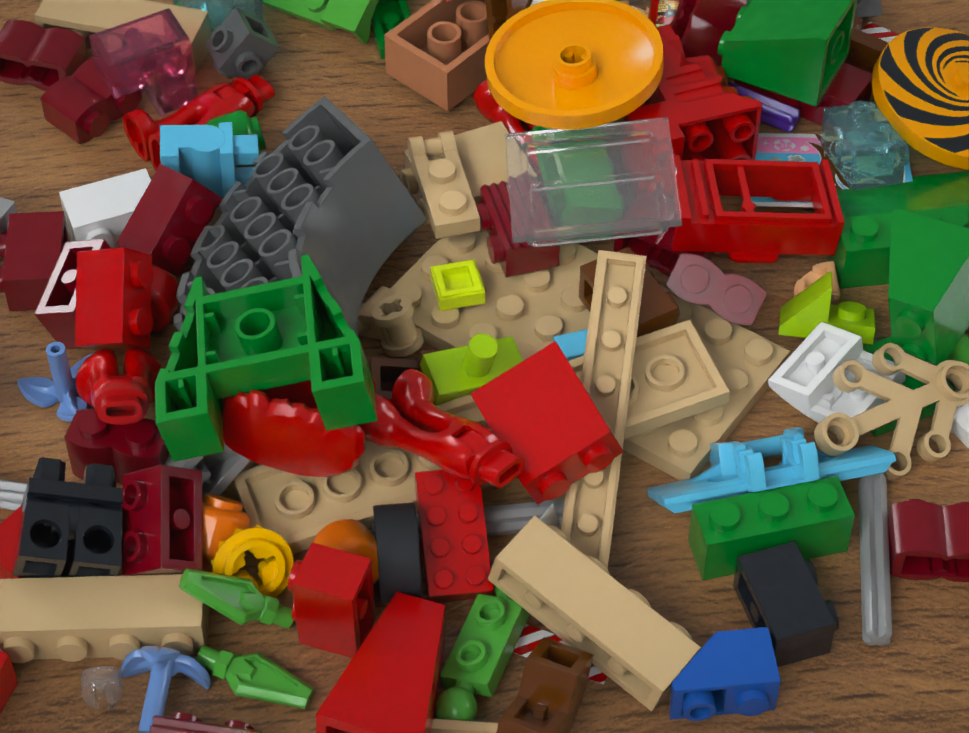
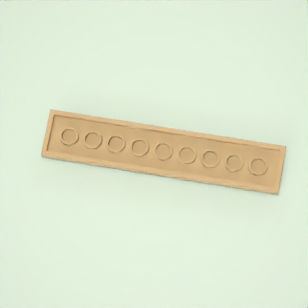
[234,320,730,561]

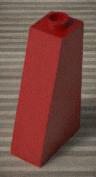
[316,592,445,733]

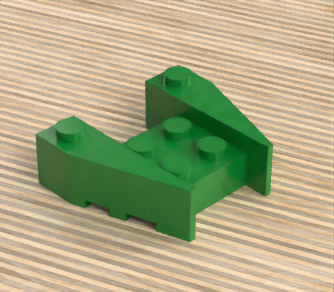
[155,254,378,462]

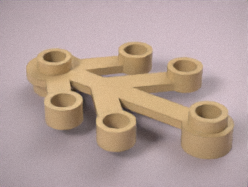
[814,343,969,480]

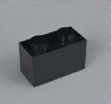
[733,541,839,667]

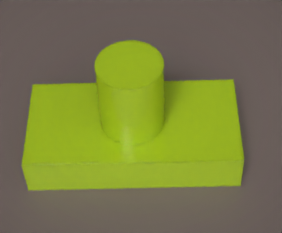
[420,333,523,405]

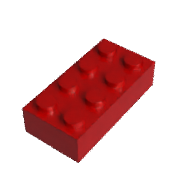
[414,470,493,603]

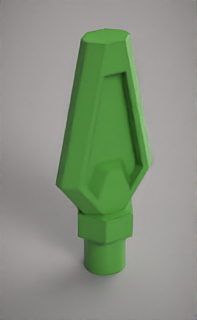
[179,568,294,629]
[196,645,315,709]

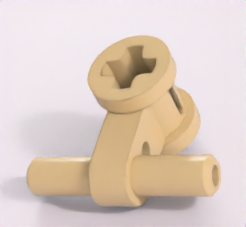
[357,286,424,358]

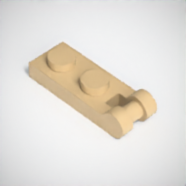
[408,130,480,239]

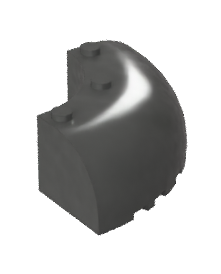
[174,96,427,400]

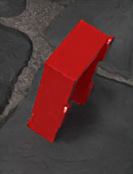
[660,155,845,264]

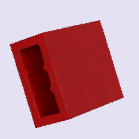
[470,341,624,505]

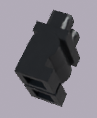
[12,457,123,578]

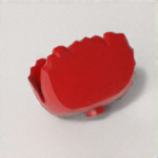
[222,378,376,477]

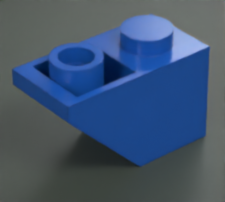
[668,627,781,721]

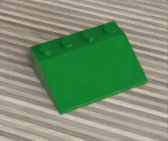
[829,171,969,289]

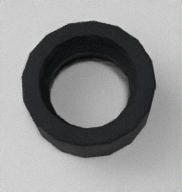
[373,502,422,604]

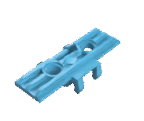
[647,427,896,513]

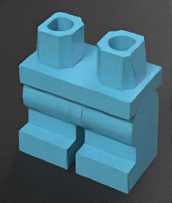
[160,122,259,209]

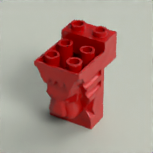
[620,24,762,202]

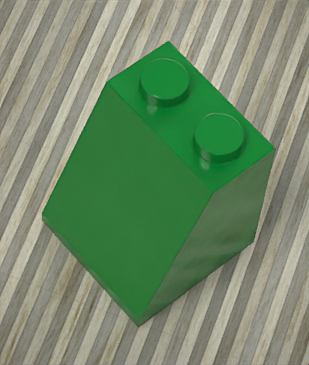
[718,0,857,106]
[888,207,969,366]

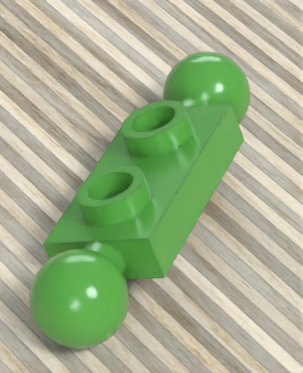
[435,584,530,721]

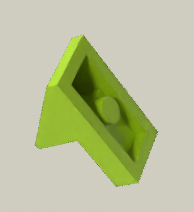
[778,272,875,345]

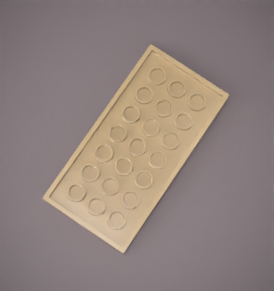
[377,231,790,481]

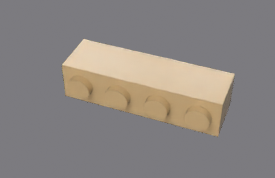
[34,0,211,75]
[488,515,701,711]
[0,574,209,663]

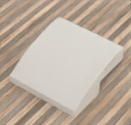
[768,322,906,423]

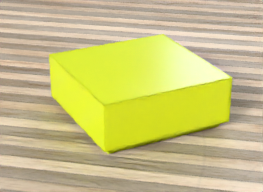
[430,259,485,311]

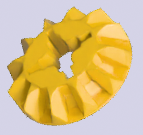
[211,524,294,598]

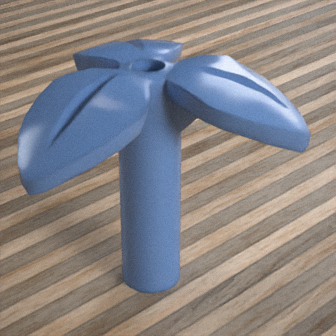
[17,342,92,422]
[121,646,211,733]

